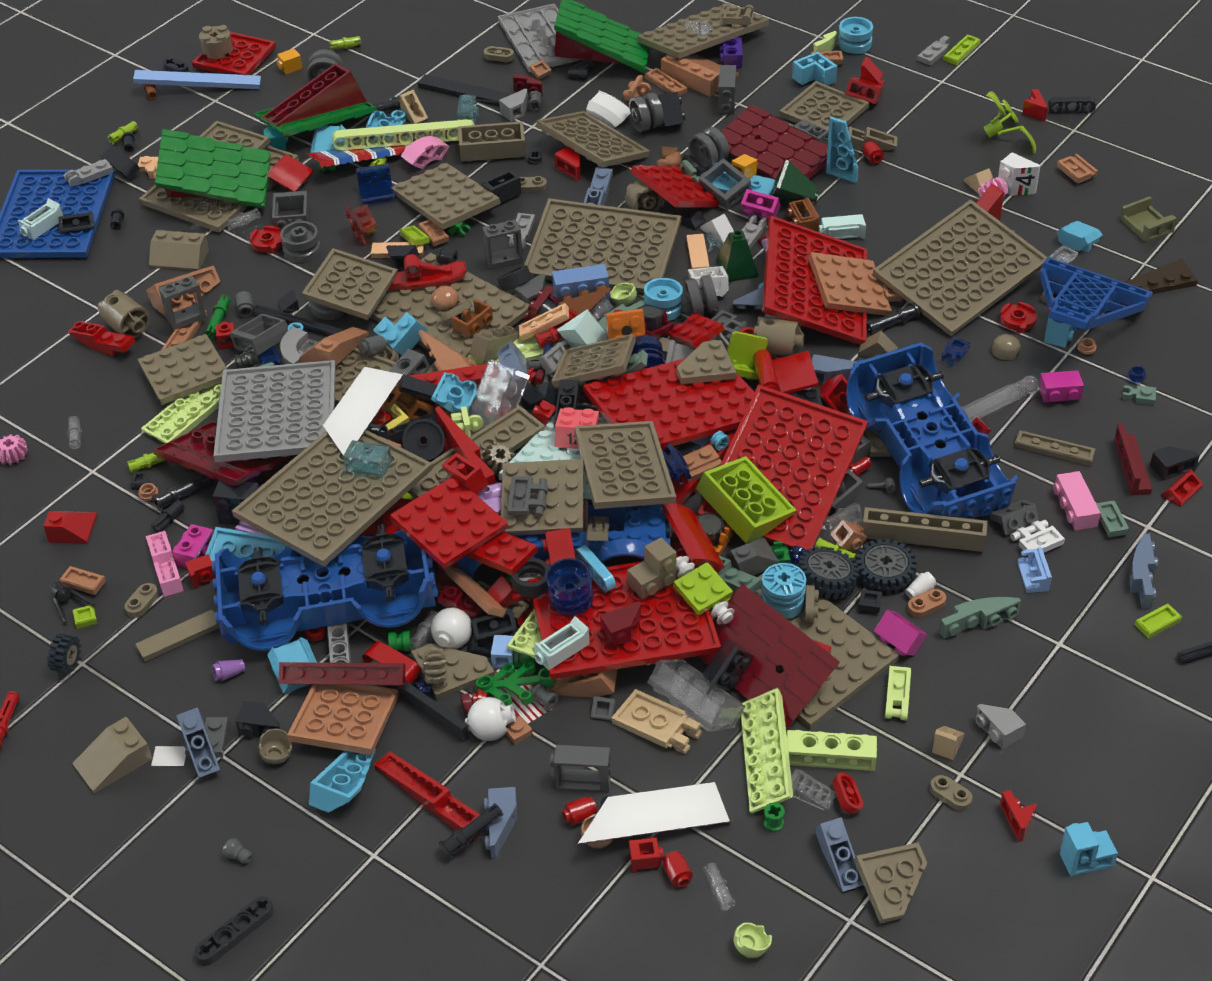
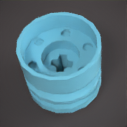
[761,563,806,619]

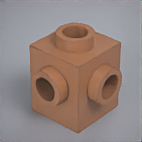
[830,520,867,553]

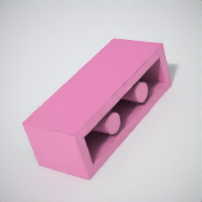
[1053,471,1101,530]

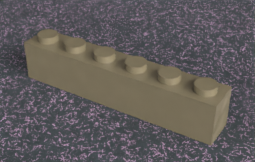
[862,507,987,552]

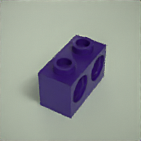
[720,38,743,68]

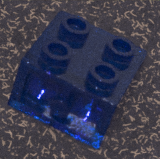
[356,163,395,204]

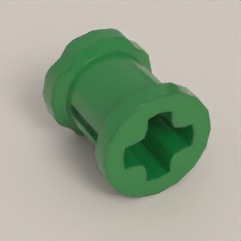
[764,802,785,833]

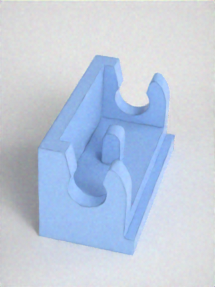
[1017,547,1052,593]

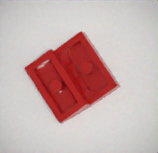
[269,154,314,192]

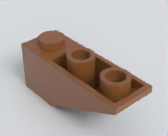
[558,285,611,315]

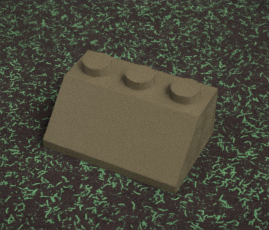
[149,230,209,271]

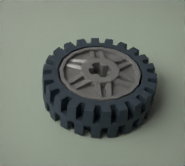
[855,539,917,596]
[797,546,859,599]

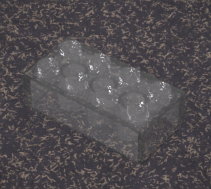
[468,360,530,434]
[648,659,745,732]

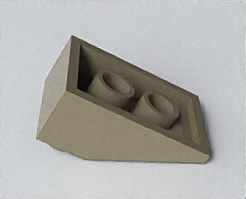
[72,717,153,793]

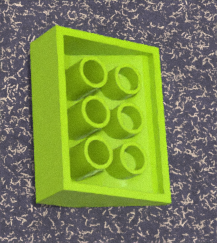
[696,456,797,544]

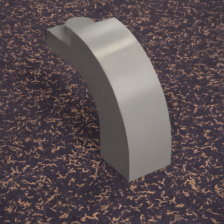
[280,327,309,365]

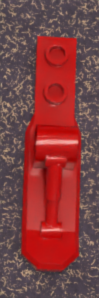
[387,254,467,291]

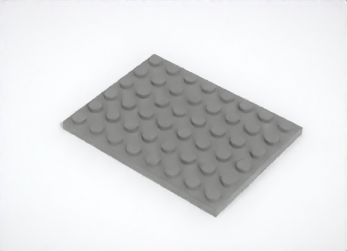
[214,360,336,462]

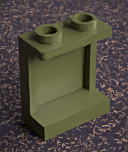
[1120,196,1177,242]

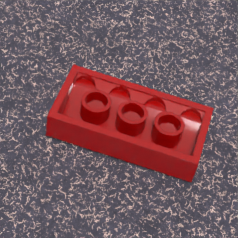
[660,503,725,573]

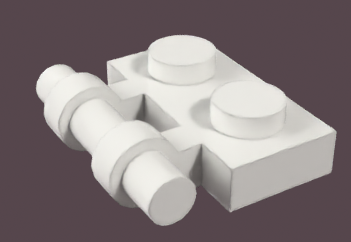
[1010,520,1065,557]

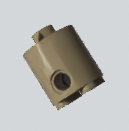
[98,290,150,339]
[754,317,804,357]

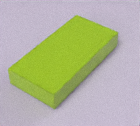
[399,226,430,246]
[1135,604,1182,639]

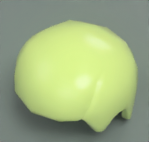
[610,283,637,307]
[733,923,772,958]

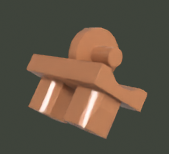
[623,75,651,101]

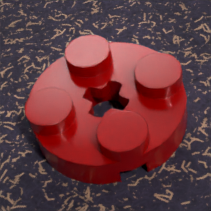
[250,226,282,254]
[1000,302,1037,334]

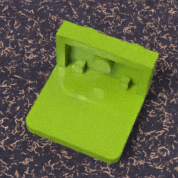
[727,331,768,380]

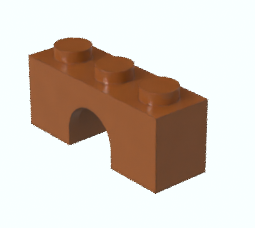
[384,382,434,420]

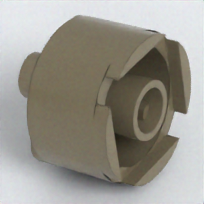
[199,25,233,59]
[625,180,665,213]

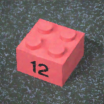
[555,407,599,449]

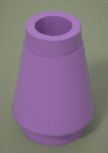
[212,659,245,682]

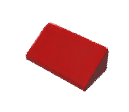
[1161,469,1204,506]

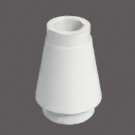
[905,572,937,599]

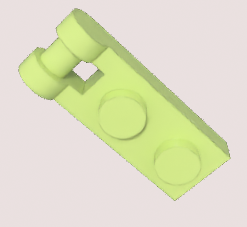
[885,666,911,721]

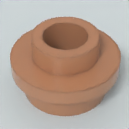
[1077,338,1097,355]
[139,483,159,501]

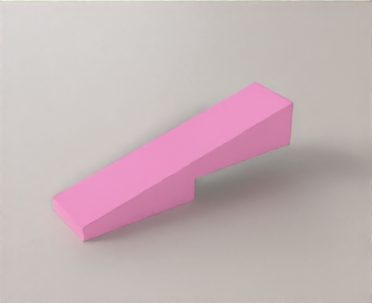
[146,531,184,597]

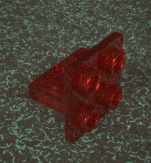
[344,202,378,246]

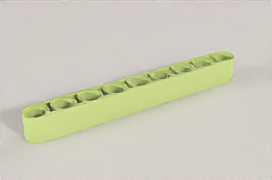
[332,119,475,150]

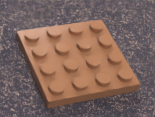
[808,252,892,316]
[287,685,399,755]

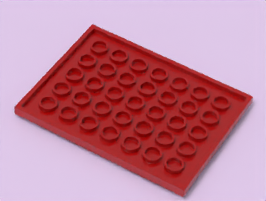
[762,216,867,345]
[583,358,755,449]
[698,384,868,553]
[529,555,721,680]

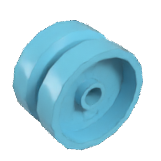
[838,17,873,54]
[644,278,683,321]

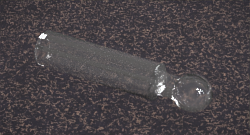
[961,375,1039,423]

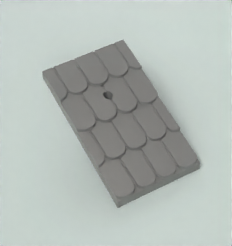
[498,4,582,72]

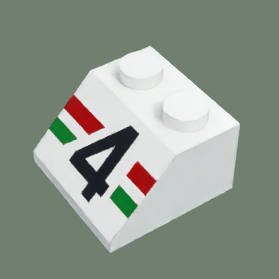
[998,153,1040,196]

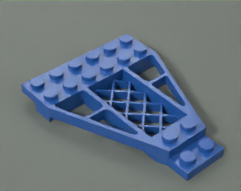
[1039,257,1153,330]

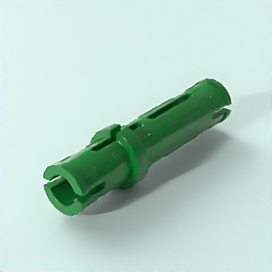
[204,295,231,339]

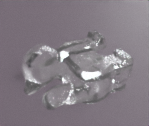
[590,297,613,322]

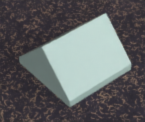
[557,309,607,348]

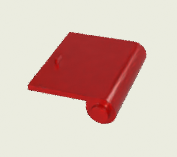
[753,349,819,394]

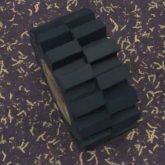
[47,633,81,674]

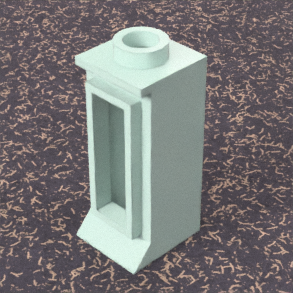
[18,198,63,240]
[818,214,866,240]
[534,616,589,670]

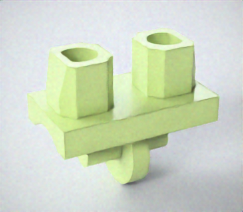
[451,406,483,437]

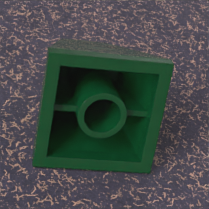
[770,160,819,205]
[716,230,759,282]

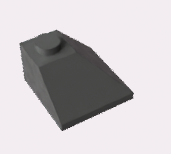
[727,537,779,576]

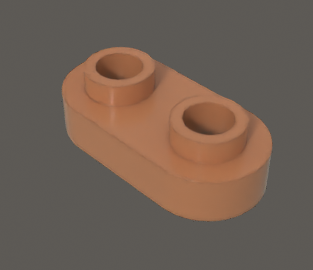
[907,589,946,618]

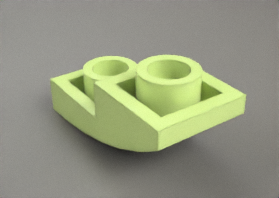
[813,31,837,52]

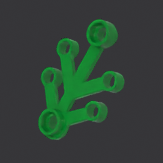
[475,661,557,706]

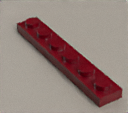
[278,662,406,686]

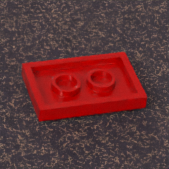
[668,314,725,349]
[465,531,538,576]

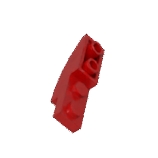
[68,321,135,356]

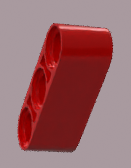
[362,641,422,684]

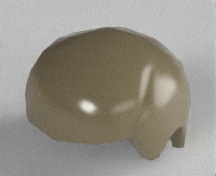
[991,334,1021,360]
[259,728,292,765]

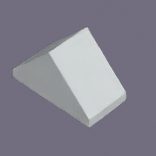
[700,214,734,245]

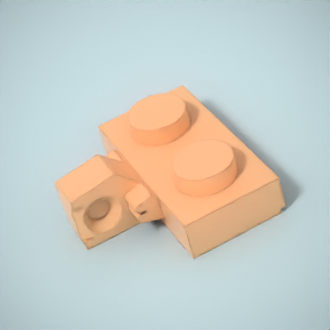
[138,156,158,179]

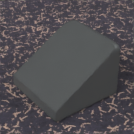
[591,696,617,721]

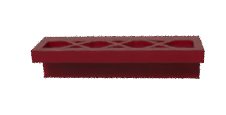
[1114,423,1152,495]

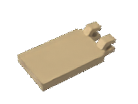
[611,689,702,754]

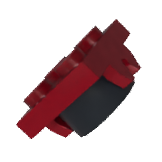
[523,285,558,322]
[638,306,675,341]

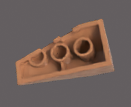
[146,265,220,317]
[299,327,369,366]
[418,330,477,371]

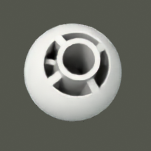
[431,608,473,649]
[465,697,516,741]

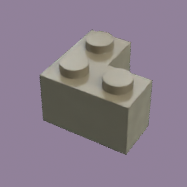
[627,537,676,599]

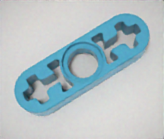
[574,545,616,592]

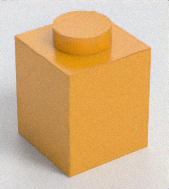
[277,48,303,74]
[732,154,757,178]

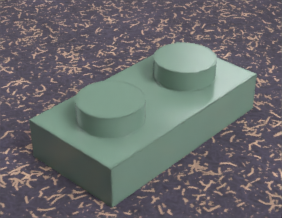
[1096,501,1129,537]

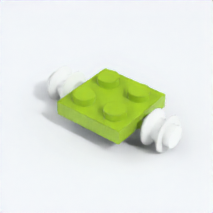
[673,556,734,624]

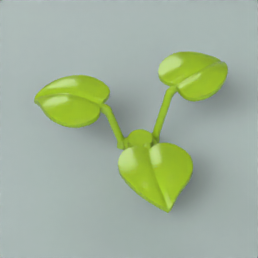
[983,91,1036,154]

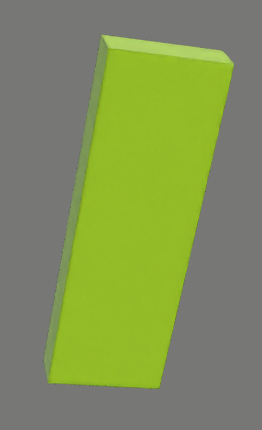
[943,35,981,66]

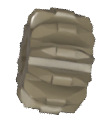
[482,441,515,474]
[422,647,447,684]

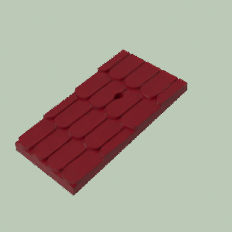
[721,104,828,180]
[153,421,294,486]
[697,584,840,730]

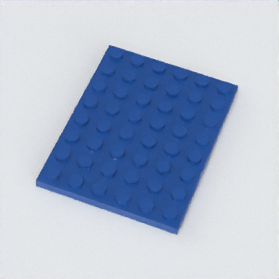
[0,169,115,258]

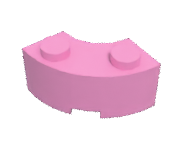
[401,136,450,170]

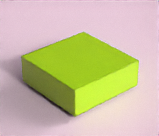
[73,605,98,629]

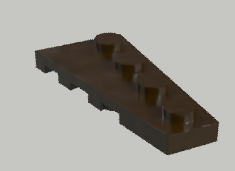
[1125,259,1198,294]

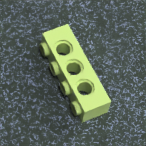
[787,730,877,771]

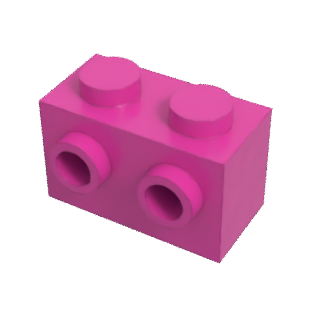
[741,189,780,221]
[1039,370,1084,402]
[173,524,213,568]
[874,610,928,656]

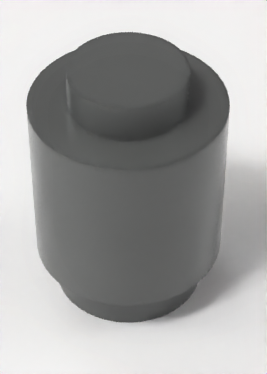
[235,291,254,317]
[358,335,387,357]

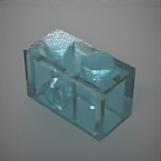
[457,94,479,124]
[343,440,392,478]

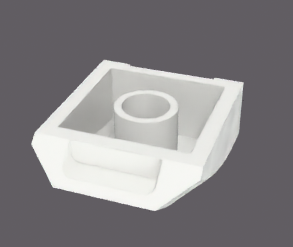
[586,91,630,128]
[688,266,729,297]

